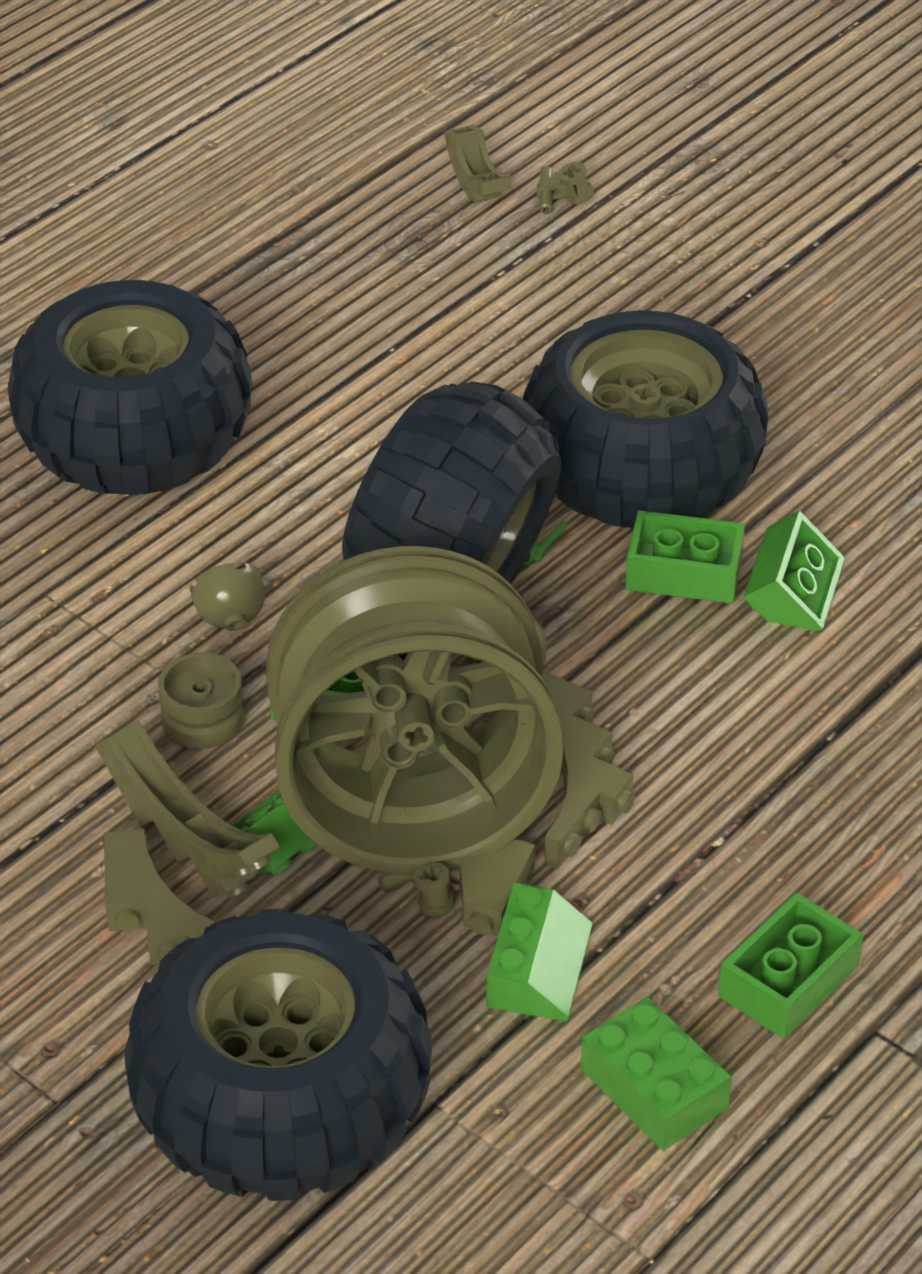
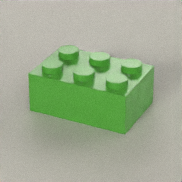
[626,510,745,604]
[718,892,863,1040]
[580,996,732,1151]

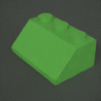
[743,510,845,631]
[232,789,317,875]
[487,883,592,1022]

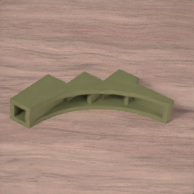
[542,670,635,868]
[94,720,280,899]
[104,829,216,965]

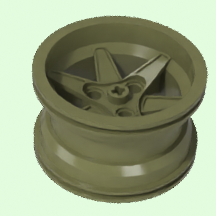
[266,546,564,874]

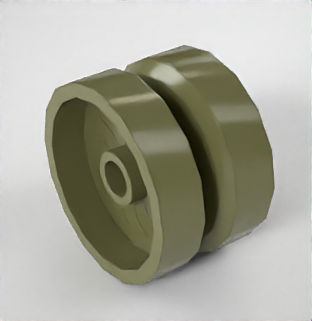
[158,652,244,749]

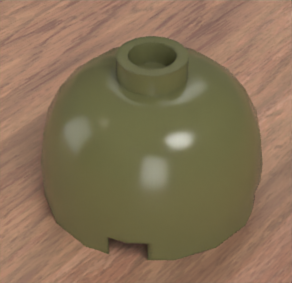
[189,563,265,631]

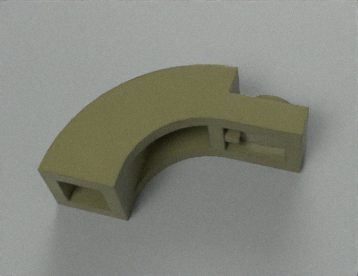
[444,125,512,202]

